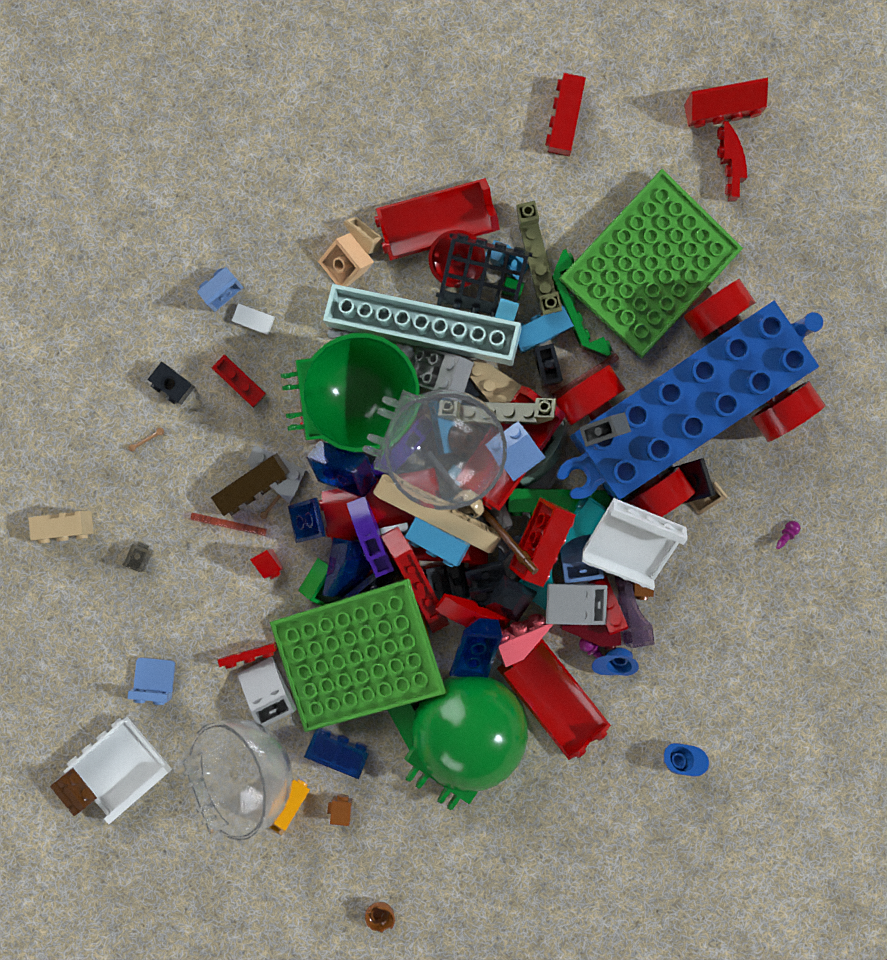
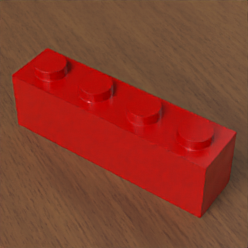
[545,73,586,157]

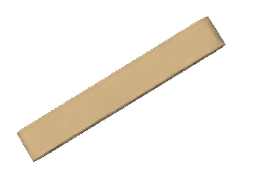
[373,474,501,553]

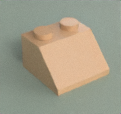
[318,233,374,287]

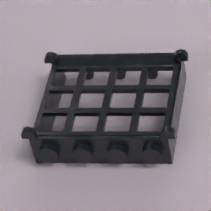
[436,233,533,317]

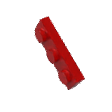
[211,354,267,408]
[588,576,628,635]
[217,642,278,669]

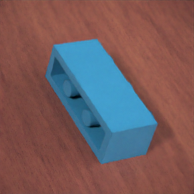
[517,306,574,354]
[405,517,471,567]

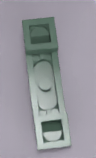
[519,420,567,488]

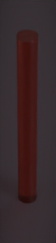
[552,353,619,400]
[190,512,267,536]

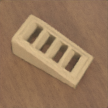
[343,217,383,254]

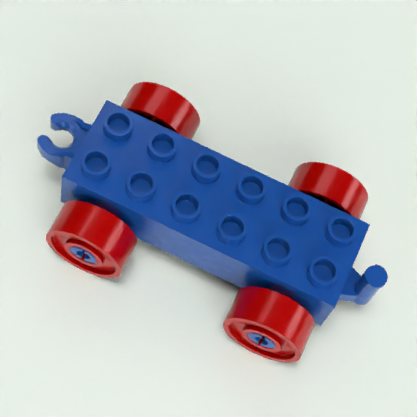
[556,278,826,517]

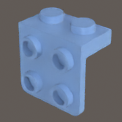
[128,657,175,705]

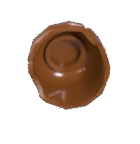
[365,902,395,933]

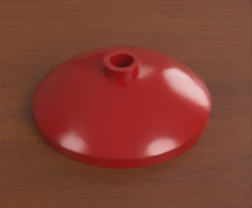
[428,229,486,288]

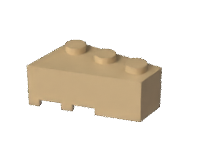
[469,359,522,403]
[28,511,94,544]

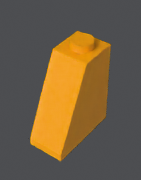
[265,779,310,836]

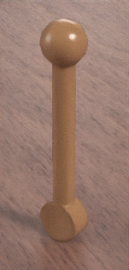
[128,428,164,452]
[260,494,281,519]

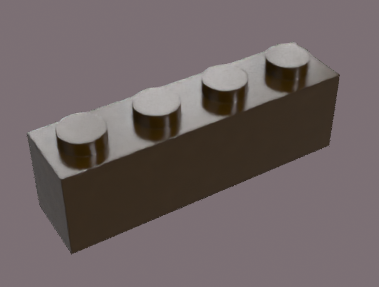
[210,453,290,516]

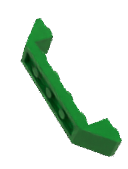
[552,249,612,358]

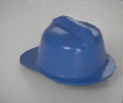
[592,647,639,676]
[664,743,709,776]

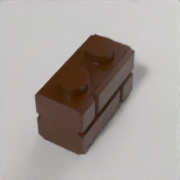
[50,768,97,816]

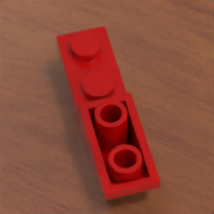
[717,121,748,201]
[435,594,511,634]

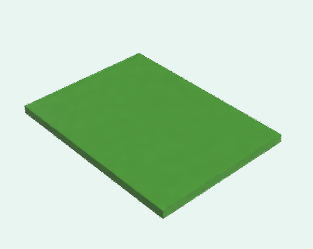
[559,169,743,359]
[270,579,446,732]

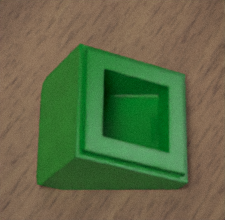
[501,277,525,300]

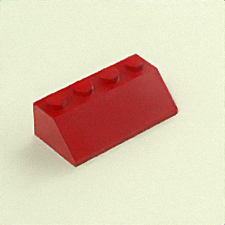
[684,77,768,128]
[508,497,576,587]

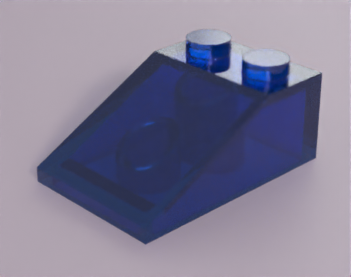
[288,497,326,543]
[323,537,372,597]

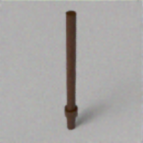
[472,492,539,575]

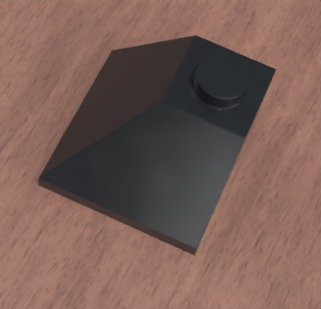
[484,575,537,622]

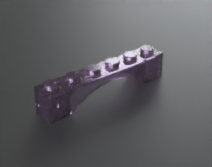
[615,575,655,648]

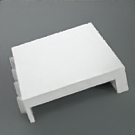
[582,498,687,590]
[63,717,172,824]

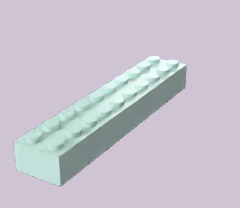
[323,284,522,366]

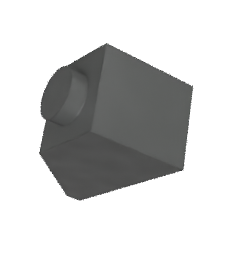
[579,412,631,447]

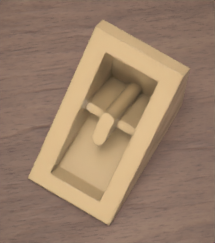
[689,481,728,515]

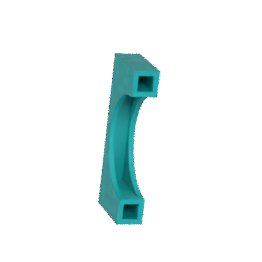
[517,496,607,610]

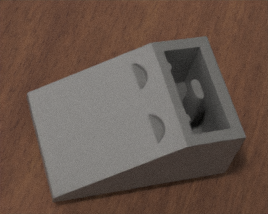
[412,346,474,399]
[546,583,607,625]
[237,657,297,729]

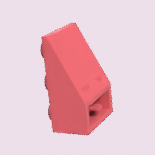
[488,613,553,667]

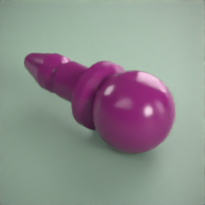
[776,521,801,549]
[579,638,604,659]

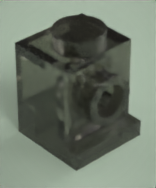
[122,541,153,572]

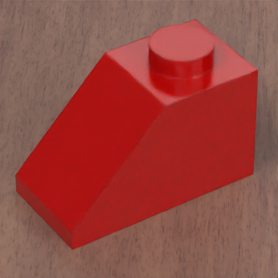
[250,549,284,580]

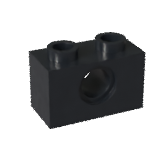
[533,343,563,388]
[147,361,195,405]

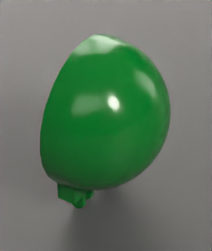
[280,333,419,452]
[404,673,528,811]

